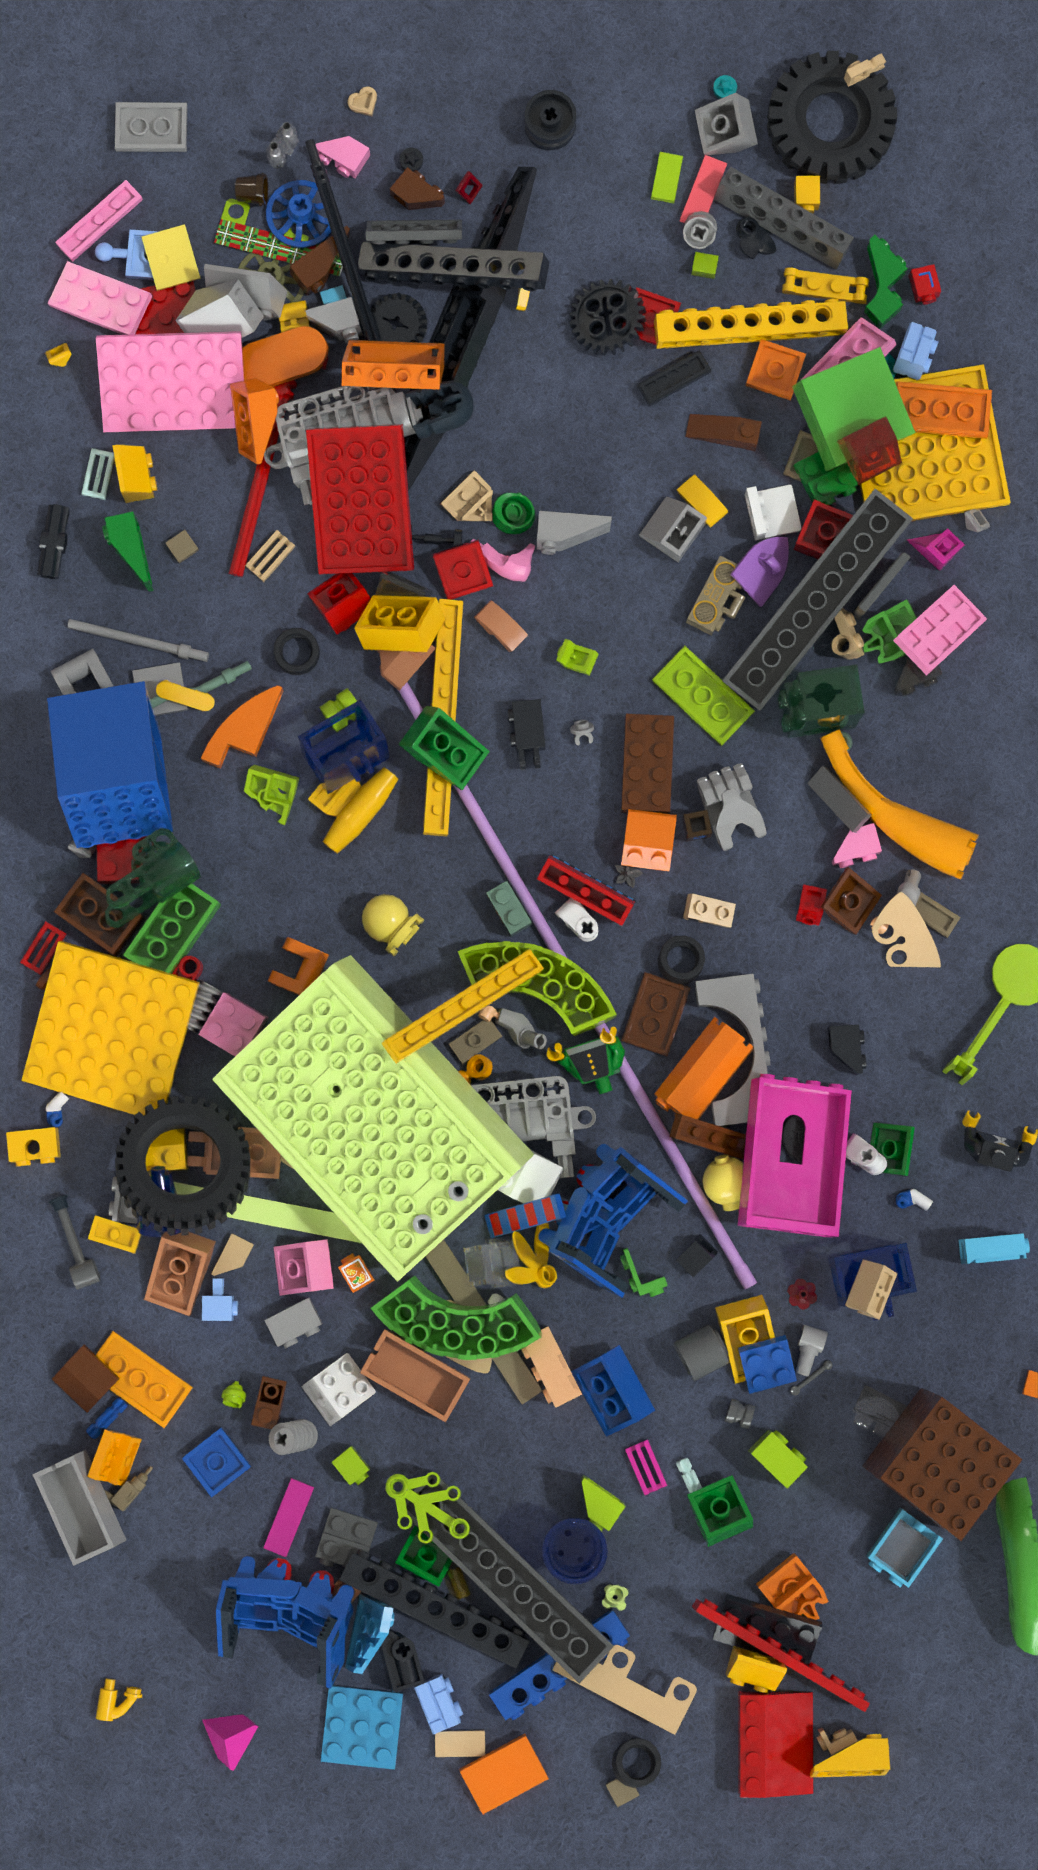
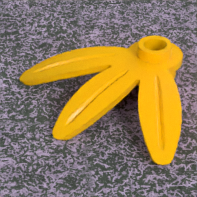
[505,1223,557,1288]

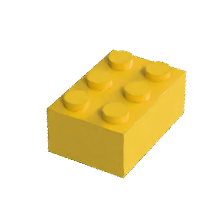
[354,595,445,652]

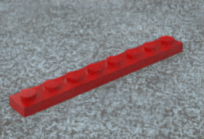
[692,1598,870,1712]

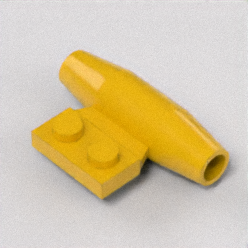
[308,762,398,854]

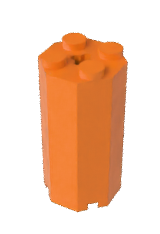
[654,1017,753,1119]

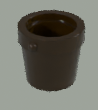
[235,173,269,206]

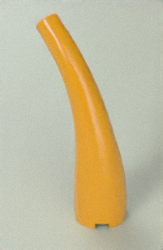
[820,729,979,880]

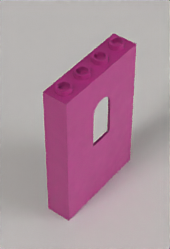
[738,1074,852,1238]

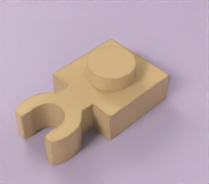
[844,53,886,87]

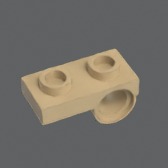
[832,608,864,660]
[683,893,736,928]

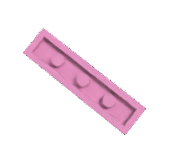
[56,180,143,262]

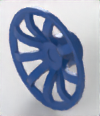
[266,180,331,248]

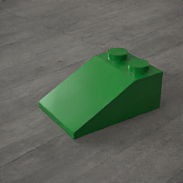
[102,512,154,592]
[399,706,490,790]

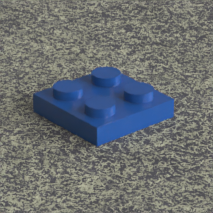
[738,1335,797,1394]
[182,1427,252,1498]

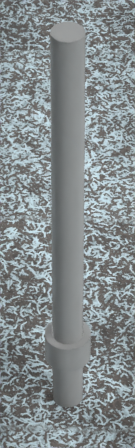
[68,619,209,662]

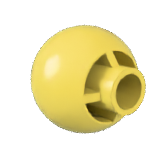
[703,1155,743,1211]

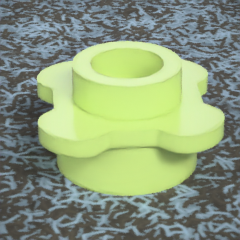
[602,1585,628,1611]

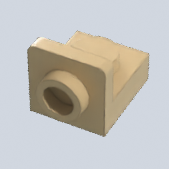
[816,1728,857,1755]

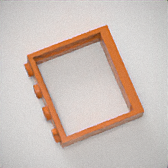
[342,340,445,389]

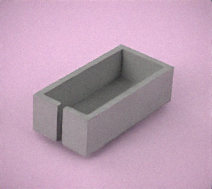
[33,1450,126,1566]

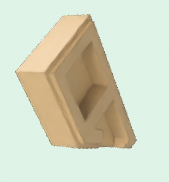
[211,1234,254,1276]

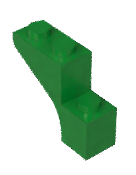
[864,235,908,329]

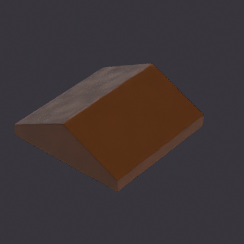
[821,867,882,935]
[52,1344,120,1413]

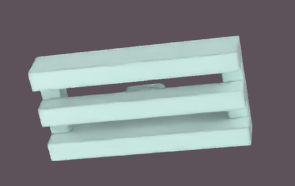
[81,448,115,500]

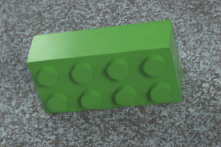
[123,875,221,974]

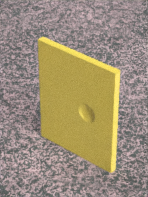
[142,224,201,291]

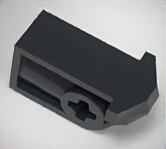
[379,1630,425,1692]

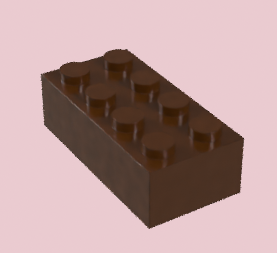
[621,714,674,814]

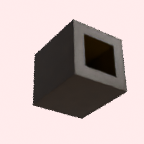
[682,810,712,842]

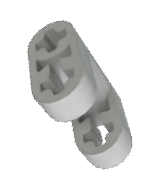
[51,648,114,695]

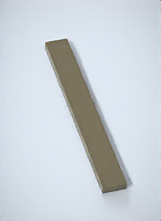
[426,1239,542,1404]

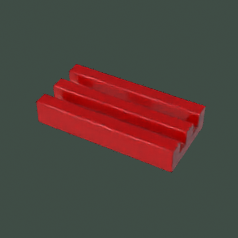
[20,921,67,975]

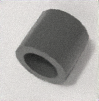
[673,1324,729,1382]

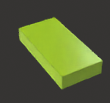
[651,152,683,203]

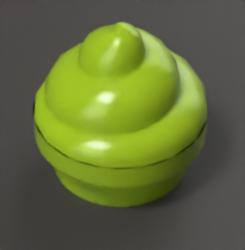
[221,1381,246,1408]

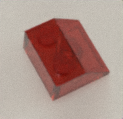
[837,416,902,485]

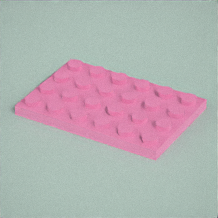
[96,331,244,432]

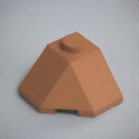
[377,645,436,691]

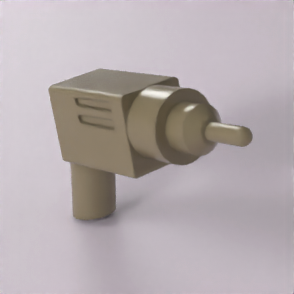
[104,1466,153,1511]

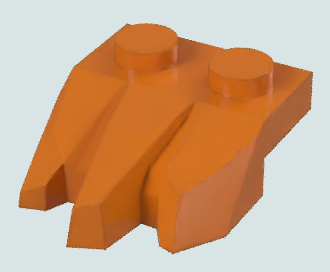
[756,1553,829,1620]

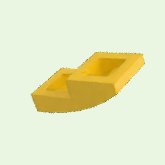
[677,474,728,528]

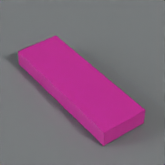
[263,1478,314,1557]

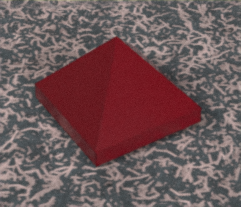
[455,171,483,205]

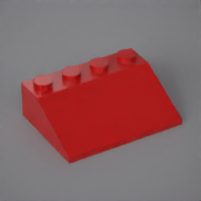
[738,1692,813,1798]

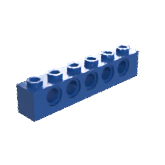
[489,1608,630,1721]

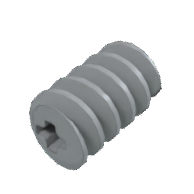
[188,980,223,1033]
[269,1419,318,1455]

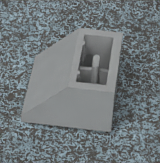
[639,496,707,563]

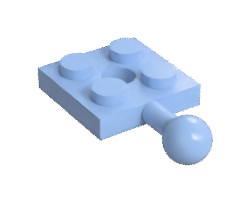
[95,229,157,280]

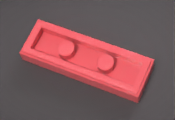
[680,155,727,223]

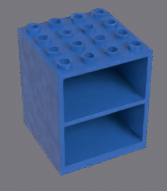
[47,681,173,848]

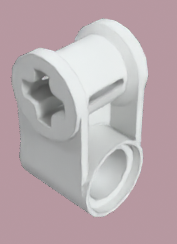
[555,898,598,942]
[846,1133,887,1175]

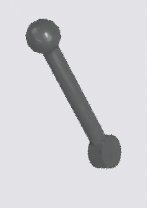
[790,1360,833,1396]

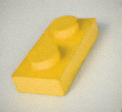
[88,1215,143,1253]

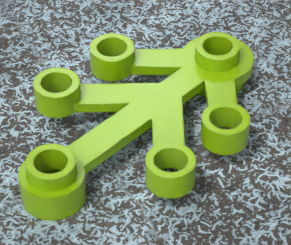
[385,1472,470,1544]

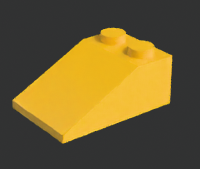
[715,1295,775,1384]
[726,1646,787,1693]
[810,1734,890,1778]

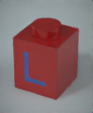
[909,264,941,305]

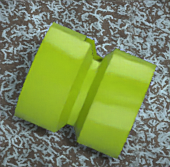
[319,688,365,733]

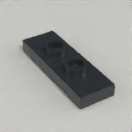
[637,350,712,407]

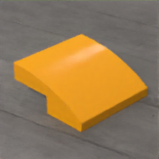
[87,1429,142,1486]

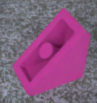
[907,529,965,571]
[202,1714,259,1771]

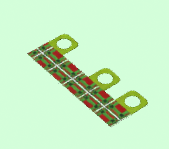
[214,199,343,276]

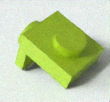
[556,639,599,676]

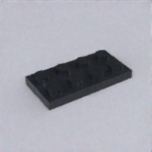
[712,1594,822,1665]

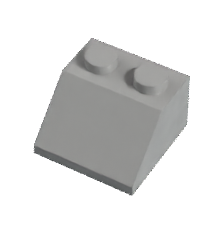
[695,93,758,155]
[305,297,363,343]

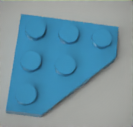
[345,1594,394,1674]

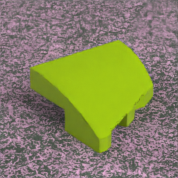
[244,765,299,825]

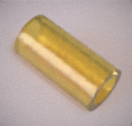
[446,1566,471,1599]

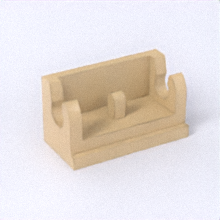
[845,1260,897,1320]

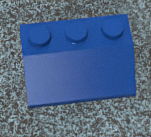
[571,1345,655,1437]

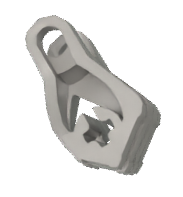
[697,763,767,851]

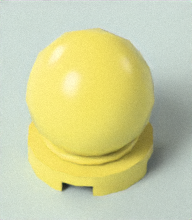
[362,894,424,956]

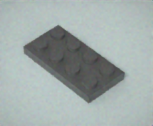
[366,219,462,244]

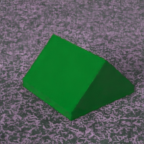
[870,1123,915,1177]
[395,1526,452,1587]

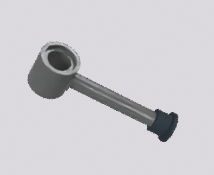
[49,1195,101,1290]

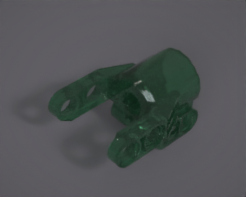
[105,828,201,928]

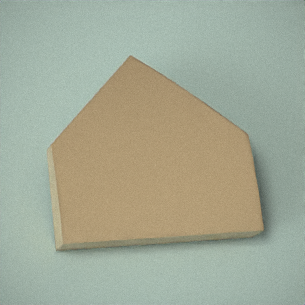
[440,470,493,521]

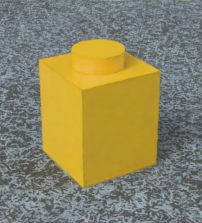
[794,176,820,213]

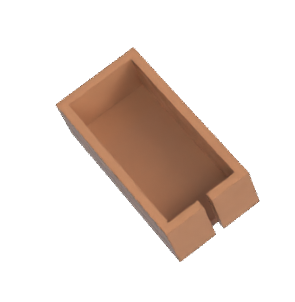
[360,1329,471,1422]

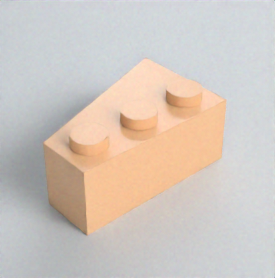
[521,1326,582,1408]

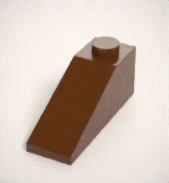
[290,226,350,296]
[685,414,762,451]

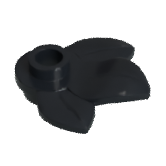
[736,217,777,259]

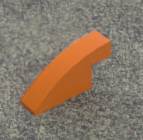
[201,686,284,769]

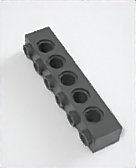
[714,167,854,270]

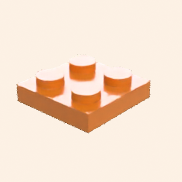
[746,339,806,400]

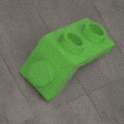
[620,1248,668,1297]

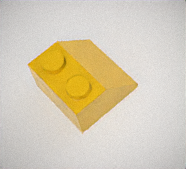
[112,445,157,503]
[145,1129,189,1173]

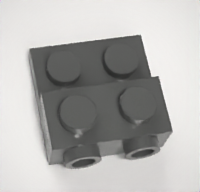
[315,1507,378,1567]

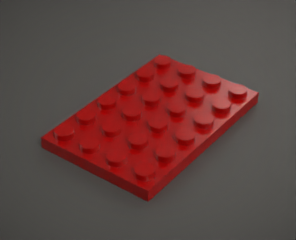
[306,424,414,574]

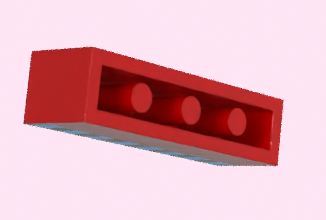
[537,854,636,926]

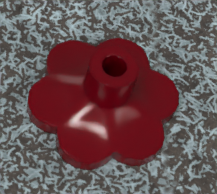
[787,1279,817,1310]

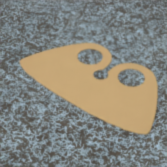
[872,892,941,967]

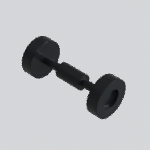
[411,525,463,547]

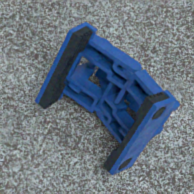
[539,1144,688,1298]
[216,1556,354,1689]

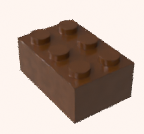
[54,873,145,957]

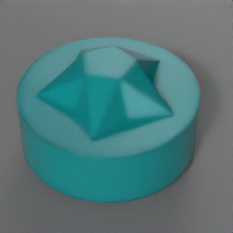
[713,75,737,99]

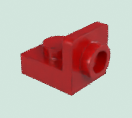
[796,884,827,925]

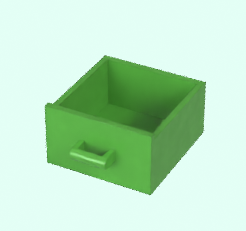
[792,347,915,472]

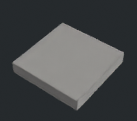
[132,662,188,716]

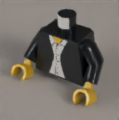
[962,1110,1038,1172]

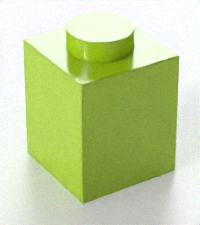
[332,1446,370,1485]

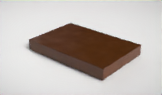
[621,972,690,1057]

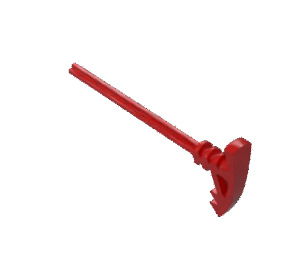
[229,347,329,577]

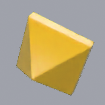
[45,343,72,367]

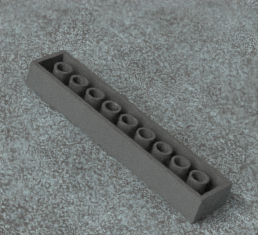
[722,489,913,711]
[406,1471,615,1684]

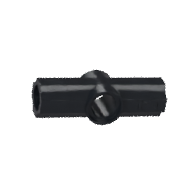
[37,504,70,579]

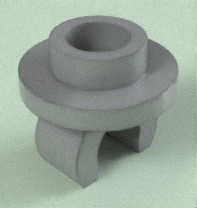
[570,720,594,745]

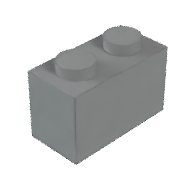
[264,1298,323,1349]

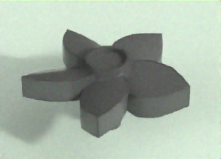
[615,865,643,888]

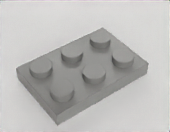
[115,102,188,152]

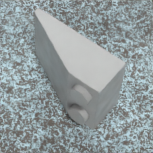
[537,511,612,555]

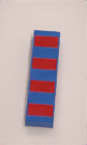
[484,1193,566,1238]

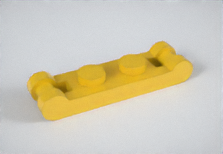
[782,268,869,304]

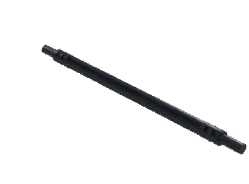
[305,139,397,393]

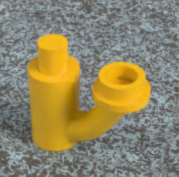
[96,1678,143,1721]

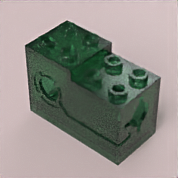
[777,664,865,738]

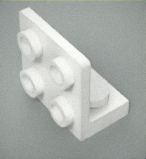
[745,485,802,541]
[301,1353,376,1426]

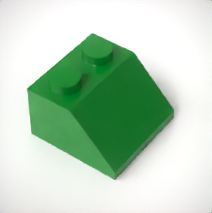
[687,1475,753,1547]

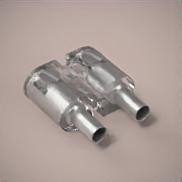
[266,122,299,169]

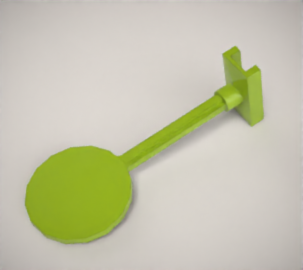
[942,944,1038,1085]

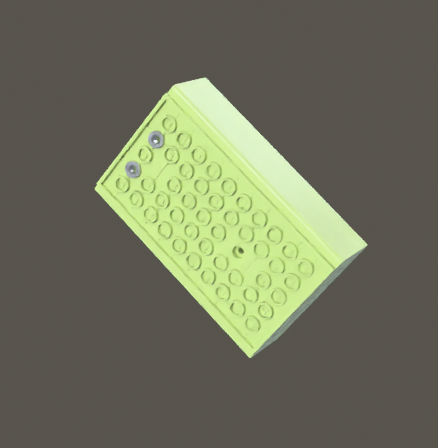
[212,955,534,1282]

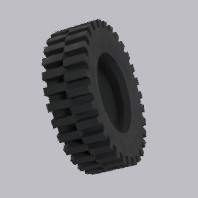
[115,1096,250,1236]

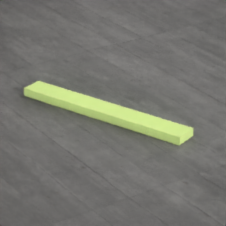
[172,1182,361,1243]

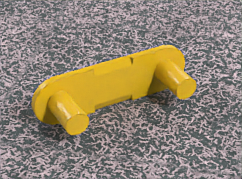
[156,680,215,711]

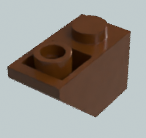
[390,167,445,210]
[251,1376,287,1429]

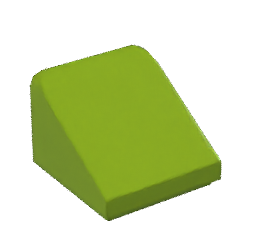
[691,252,719,279]

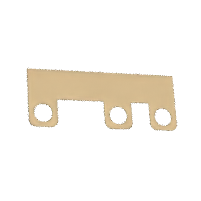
[553,1645,697,1735]

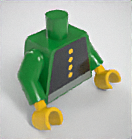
[547,1027,625,1095]

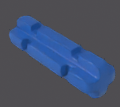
[86,1397,128,1439]

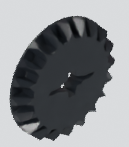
[370,293,427,343]

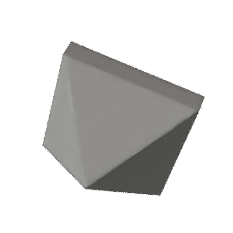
[965,509,990,532]
[68,839,97,858]

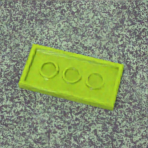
[652,646,755,746]

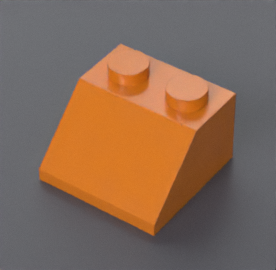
[621,809,677,871]

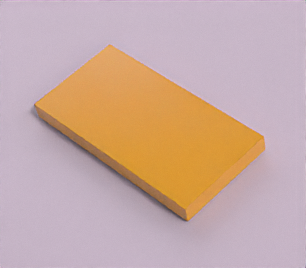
[96,1331,193,1428]

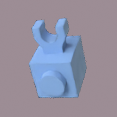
[202,1278,238,1321]

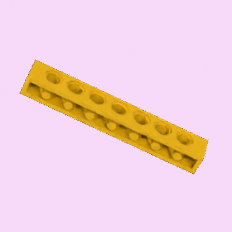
[654,299,848,349]

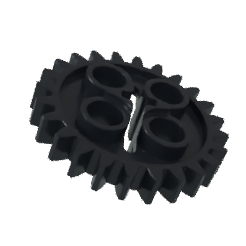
[569,279,647,356]

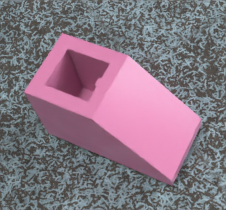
[316,136,370,179]
[832,823,882,868]

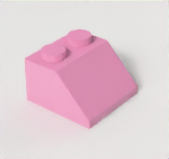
[274,1239,334,1296]

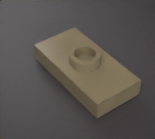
[449,1020,502,1064]

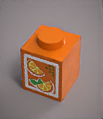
[338,1253,375,1293]

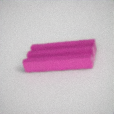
[625,1439,667,1495]

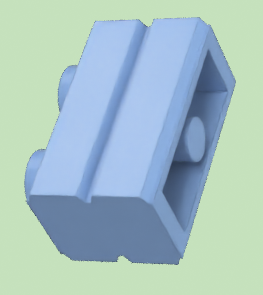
[893,322,938,380]
[414,1674,463,1734]

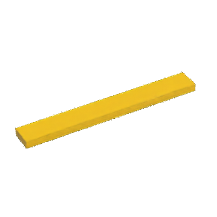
[381,949,544,1064]

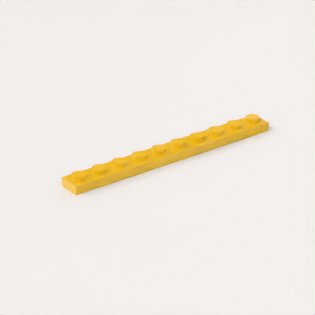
[423,599,463,837]

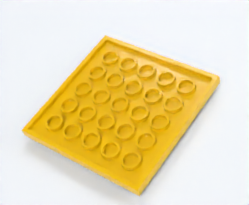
[855,364,1011,521]
[21,941,200,1116]

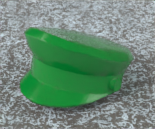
[492,492,535,534]

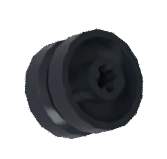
[524,90,577,151]

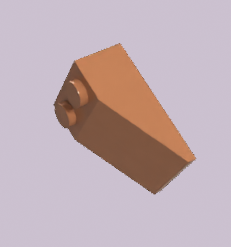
[144,1229,216,1316]

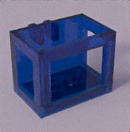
[298,699,390,794]
[828,1243,917,1321]

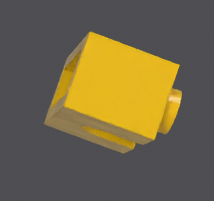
[6,1127,61,1167]

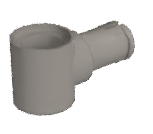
[795,1325,828,1376]

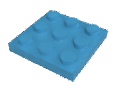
[321,1685,403,1770]

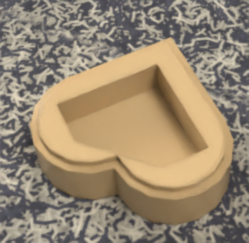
[348,87,377,116]

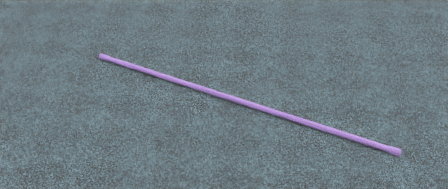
[398,682,757,1290]

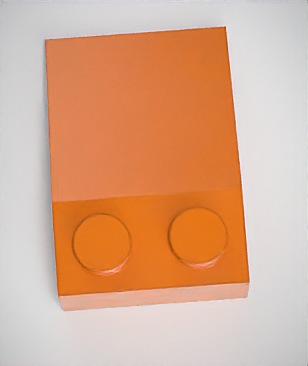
[230,378,279,464]

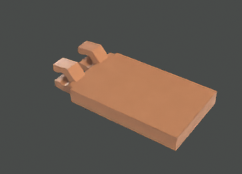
[187,1127,281,1179]

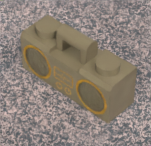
[686,556,745,636]

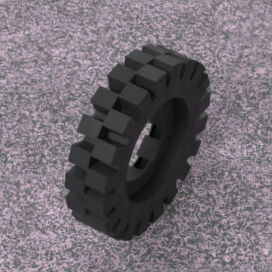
[767,51,897,184]

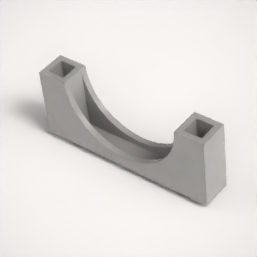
[694,974,770,1127]

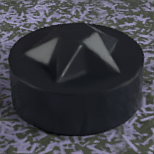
[400,147,423,171]

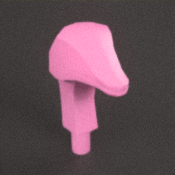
[471,539,535,582]

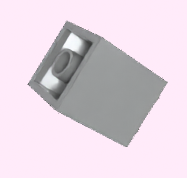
[175,279,264,338]

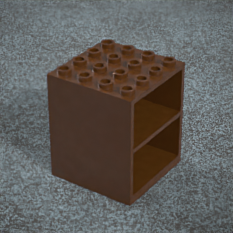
[862,1388,1023,1541]

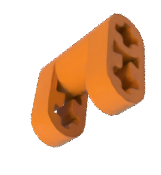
[267,937,329,995]

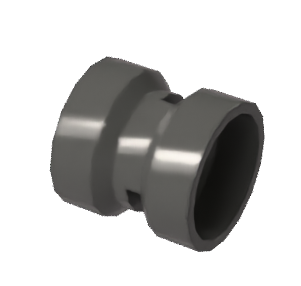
[724,1398,755,1429]

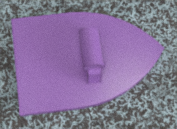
[731,537,789,607]

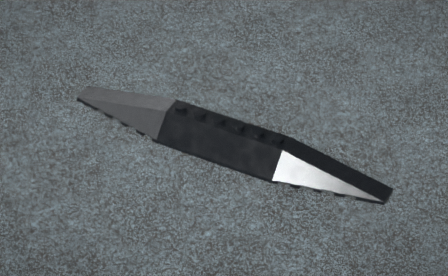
[404,166,537,491]

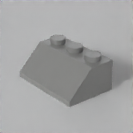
[204,264,287,319]

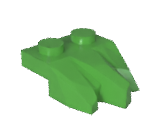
[862,599,917,664]

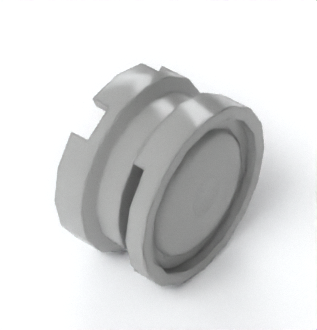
[683,211,717,249]

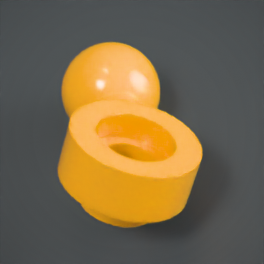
[458,1054,493,1084]

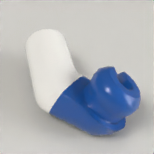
[45,1092,69,1128]
[896,1189,933,1211]

